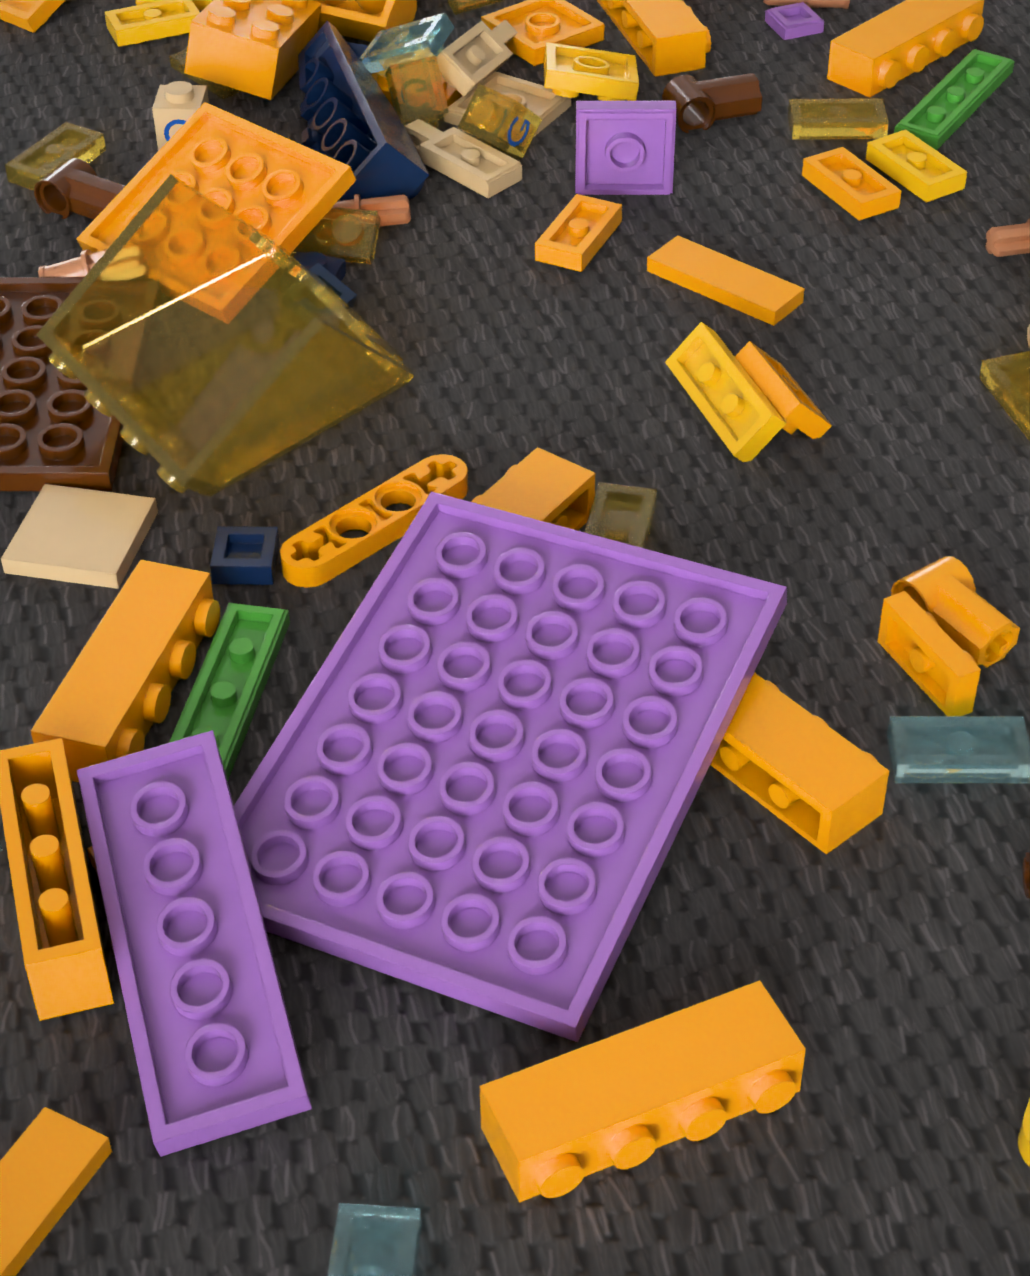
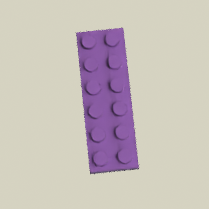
[77,730,312,1157]

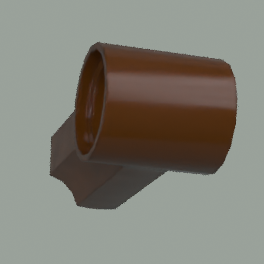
[662,73,762,133]
[34,158,125,219]

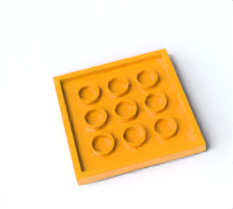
[76,102,356,325]

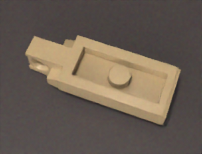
[432,19,518,97]
[405,119,522,199]

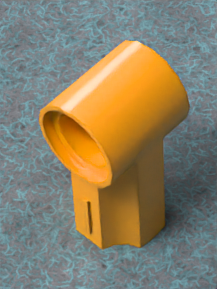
[891,556,1020,668]

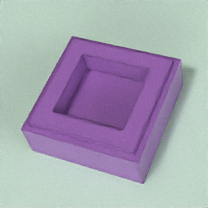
[765,2,824,40]

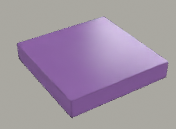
[575,101,676,195]

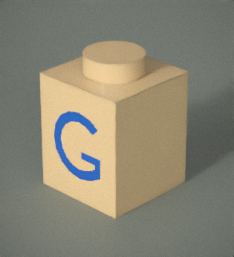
[152,81,209,151]

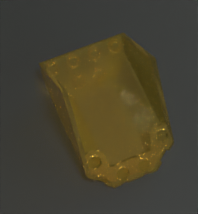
[36,174,414,497]

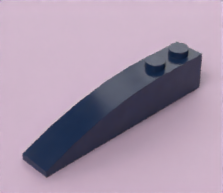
[298,20,429,202]

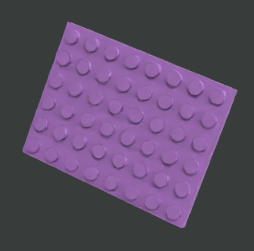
[234,491,787,1042]

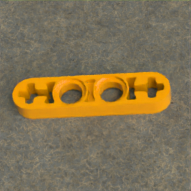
[280,454,468,588]

